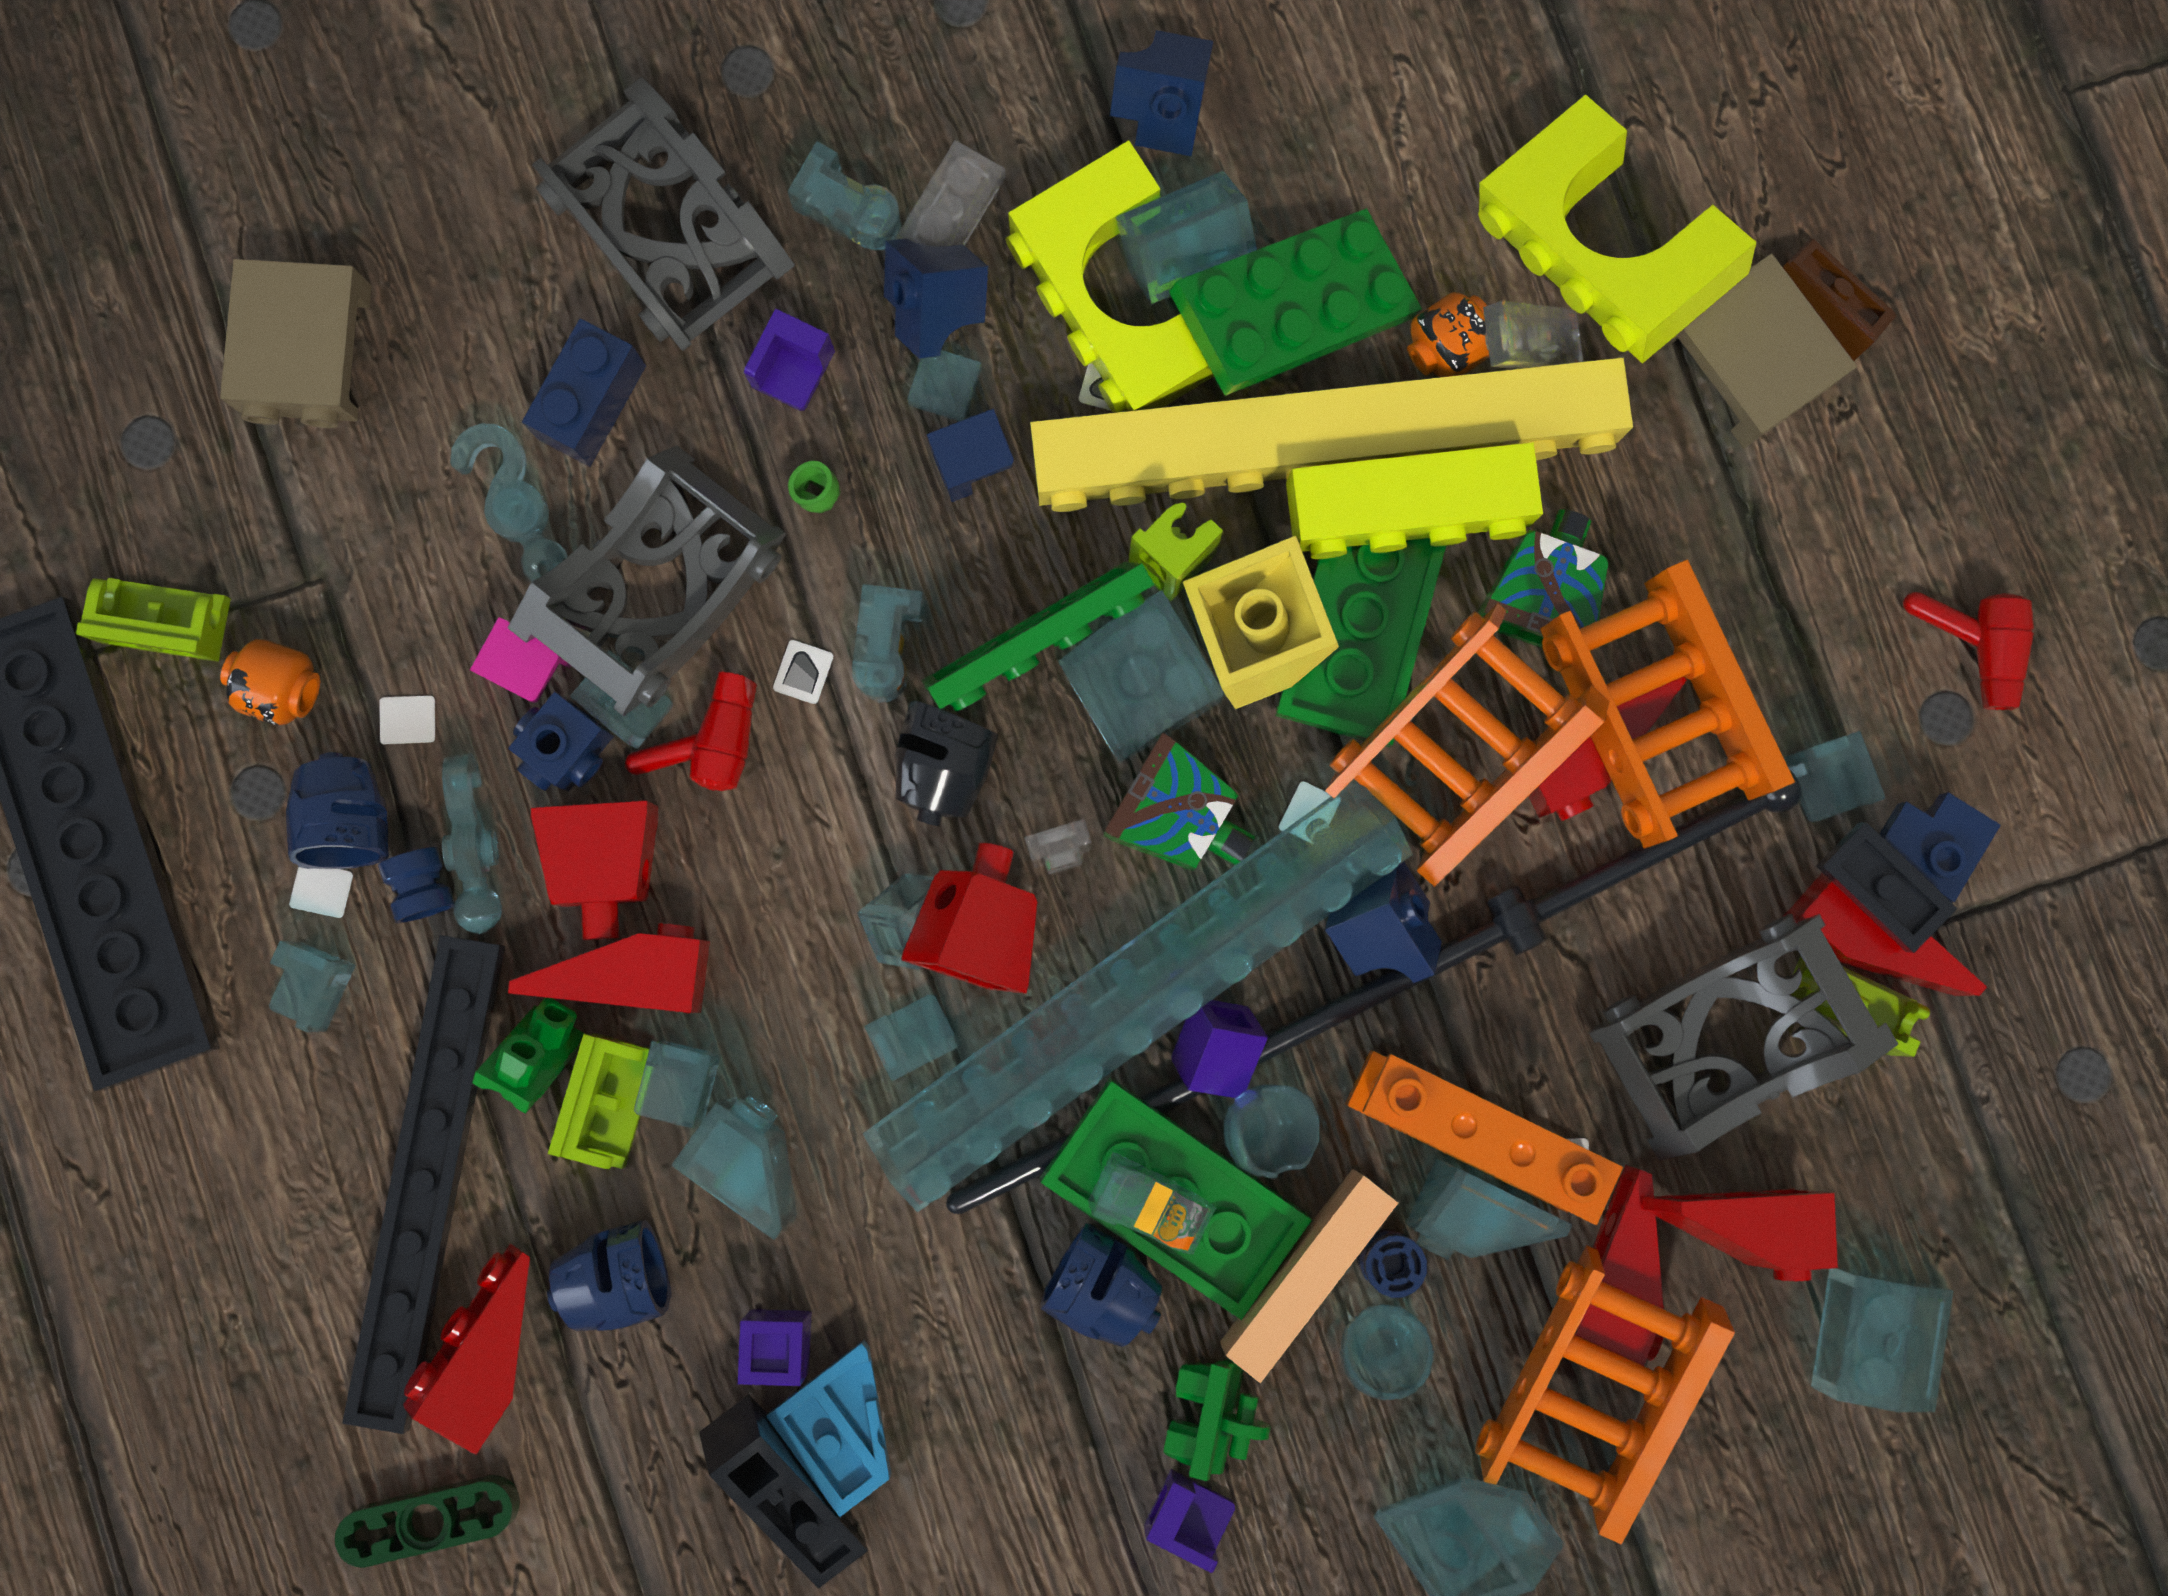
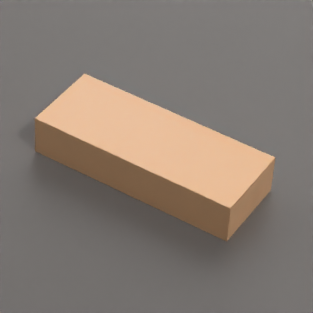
[1220,1169,1398,1383]

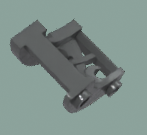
[532,77,795,351]
[507,445,786,716]
[1589,914,1898,1161]

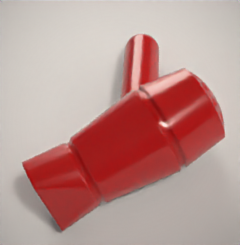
[1903,592,2034,710]
[625,671,757,791]

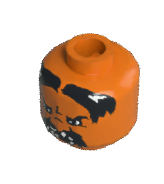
[1407,292,1499,378]
[220,639,320,725]

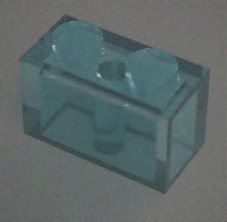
[1116,171,1257,304]

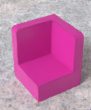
[470,617,571,703]

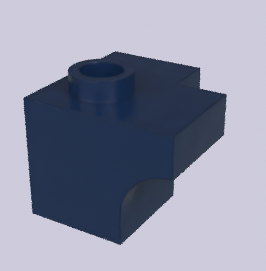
[1110,30,1213,156]
[884,238,988,359]
[1879,792,2001,903]
[1325,856,1442,983]

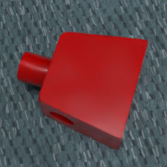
[531,801,659,940]
[901,843,1038,994]

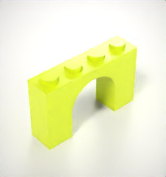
[1478,95,1757,364]
[1005,140,1214,413]

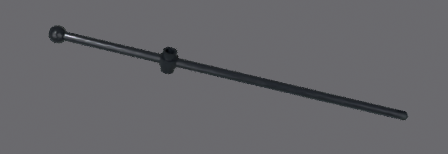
[946,769,1802,1214]

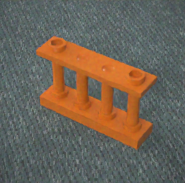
[1540,559,1795,849]
[1325,603,1610,887]
[1345,1050,1623,1226]
[1475,1245,1735,1545]

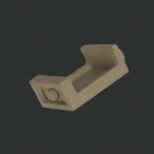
[1667,253,1857,449]
[220,259,372,428]

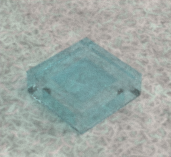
[907,350,982,421]

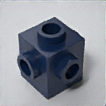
[508,691,614,792]

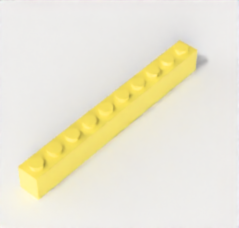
[1030,358,1633,512]

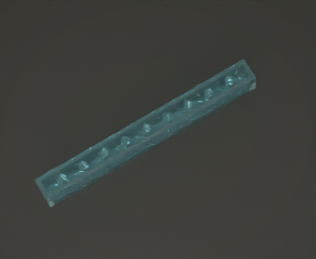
[863,780,1413,1213]

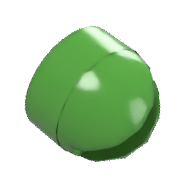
[788,461,841,513]

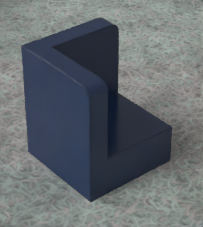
[927,408,1014,503]

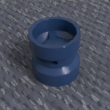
[378,847,456,923]
[1358,1229,1427,1298]

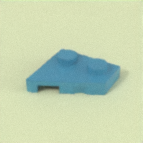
[766,1340,892,1517]

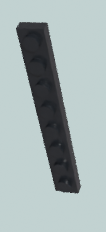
[342,935,506,1434]

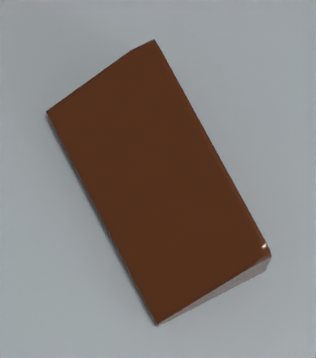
[1783,237,1897,361]

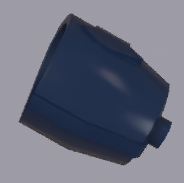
[286,752,389,869]
[547,1220,672,1331]
[1040,1222,1163,1347]

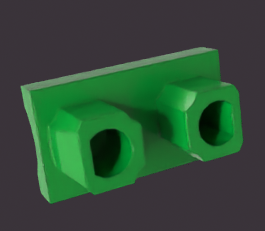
[472,997,585,1114]
[1163,1359,1271,1481]

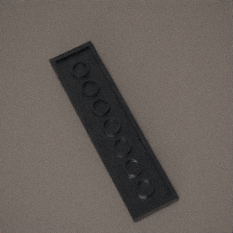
[0,597,220,1091]

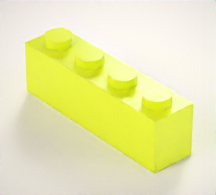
[1286,442,1543,559]

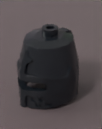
[895,701,999,826]

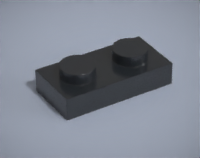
[1816,822,1958,953]

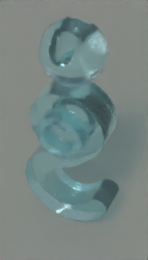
[450,423,568,582]
[442,753,502,934]

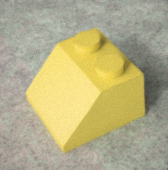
[1183,536,1339,709]

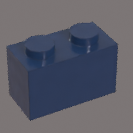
[522,318,646,467]

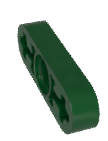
[335,1475,520,1568]

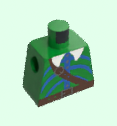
[1478,509,1608,653]
[1103,733,1256,871]

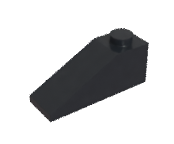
[699,1395,868,1589]

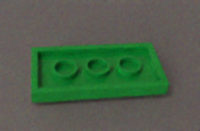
[1169,208,1422,396]
[1275,538,1446,748]
[921,562,1154,712]
[1040,1078,1312,1320]

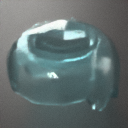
[1224,1084,1320,1178]
[1339,1305,1435,1400]

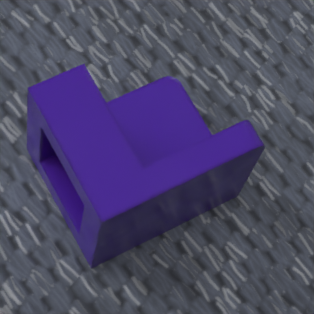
[744,308,835,411]
[1171,997,1268,1099]
[737,1309,812,1386]
[1144,1469,1235,1573]

